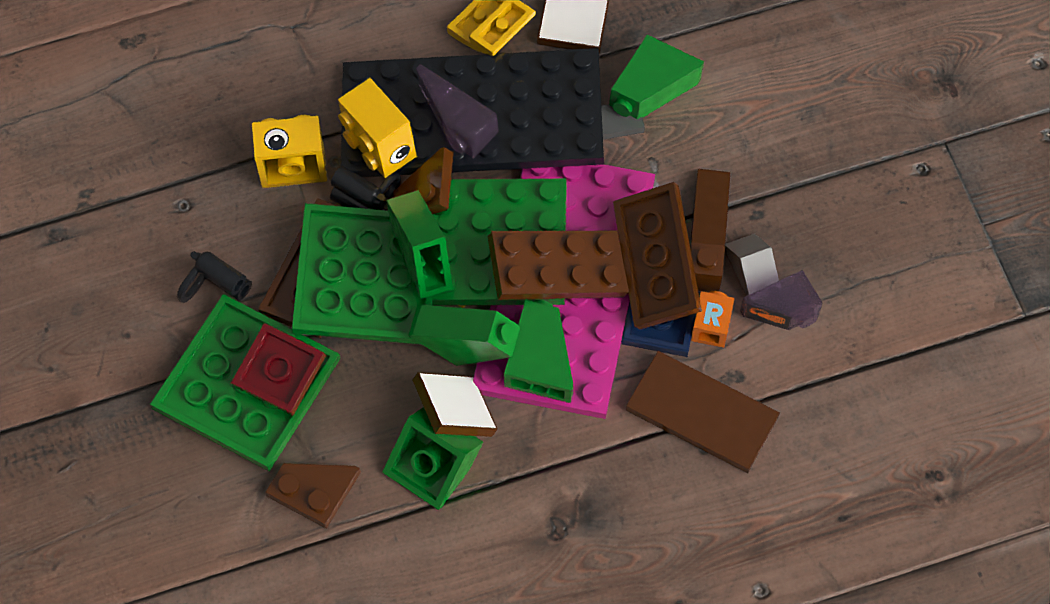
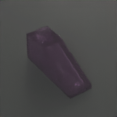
[416,64,499,158]

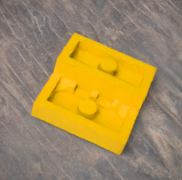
[447,0,536,56]

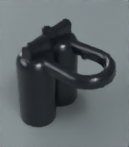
[330,166,401,211]
[177,251,252,303]

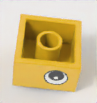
[338,78,417,178]
[252,115,327,188]

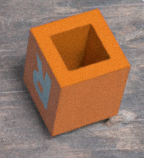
[691,291,734,348]

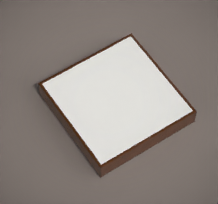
[537,0,610,54]
[412,372,498,437]

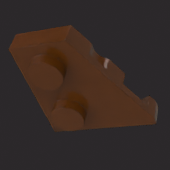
[393,147,453,215]
[265,463,361,529]

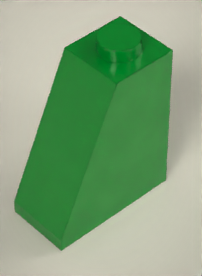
[609,35,704,119]
[387,190,453,299]
[504,300,573,403]
[408,305,521,366]

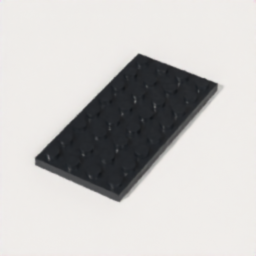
[341,48,604,177]

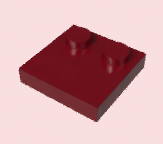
[231,323,326,416]

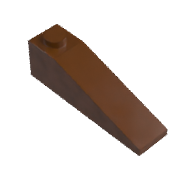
[690,169,730,292]

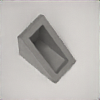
[725,234,781,303]

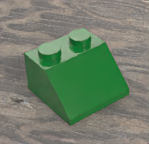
[382,407,483,510]

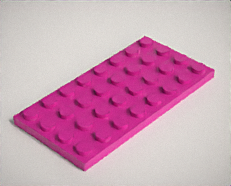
[473,164,655,419]

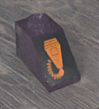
[740,270,823,330]

